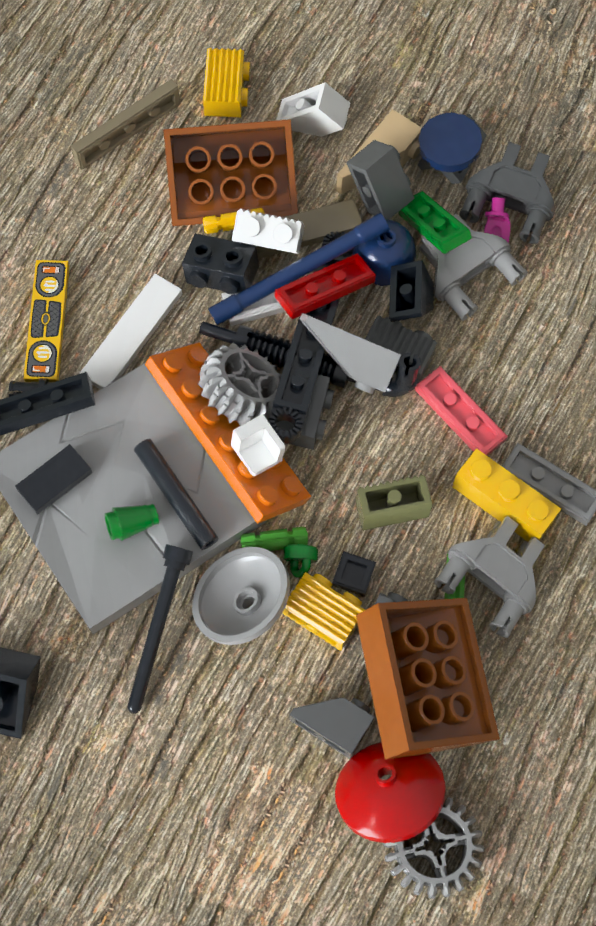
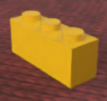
[452,448,561,542]

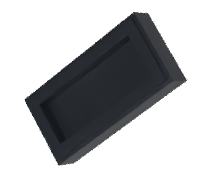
[15,444,93,515]

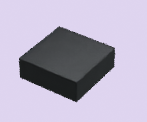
[332,551,376,597]

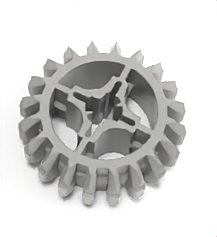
[198,343,282,426]
[383,797,484,899]

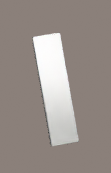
[80,274,182,390]

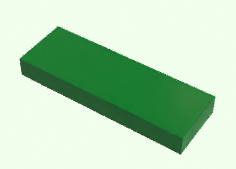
[398,191,472,254]

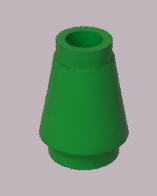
[104,504,159,541]

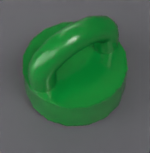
[283,544,318,578]

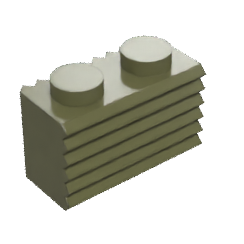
[356,474,433,531]

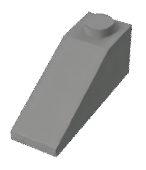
[300,313,401,394]

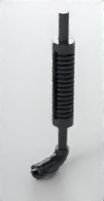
[199,321,421,397]

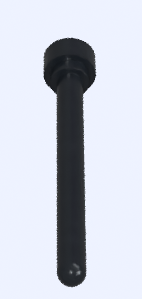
[127,544,193,714]

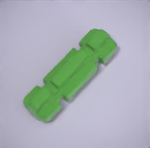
[240,526,308,551]

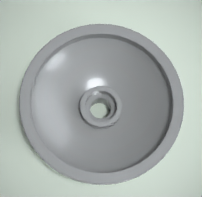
[192,547,290,645]

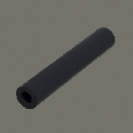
[134,439,219,550]

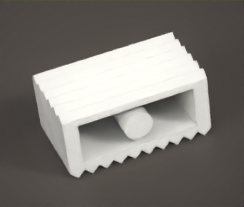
[232,209,305,254]

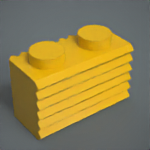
[203,48,250,118]
[283,572,365,651]

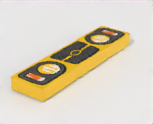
[23,260,70,382]

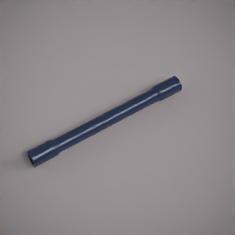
[208,212,390,326]

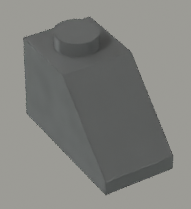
[289,697,374,759]

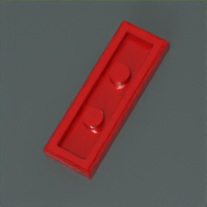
[275,253,376,320]

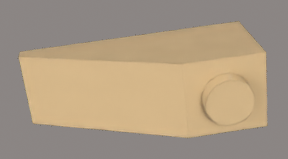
[336,109,422,194]

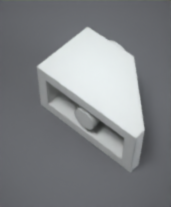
[276,82,350,137]

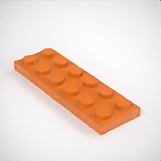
[145,342,311,524]

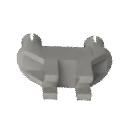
[420,214,528,321]
[434,516,545,638]

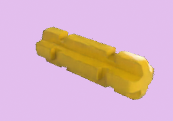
[203,208,265,234]

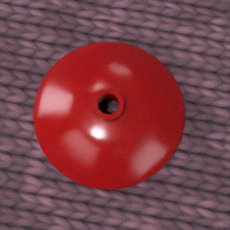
[335,742,446,843]

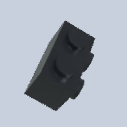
[182,233,259,294]

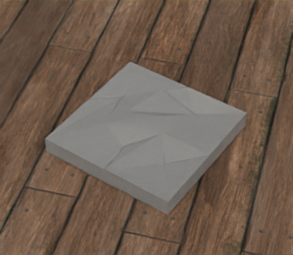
[0,362,267,634]

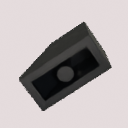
[389,260,434,322]

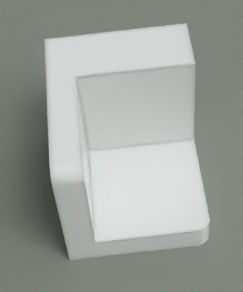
[231,414,286,476]

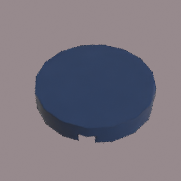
[419,112,483,172]

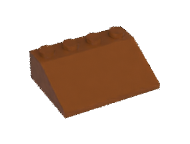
[163,119,298,226]
[356,598,500,760]

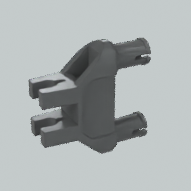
[459,142,555,244]

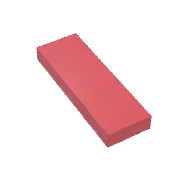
[415,366,508,456]

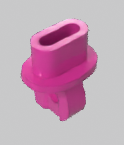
[484,197,510,243]

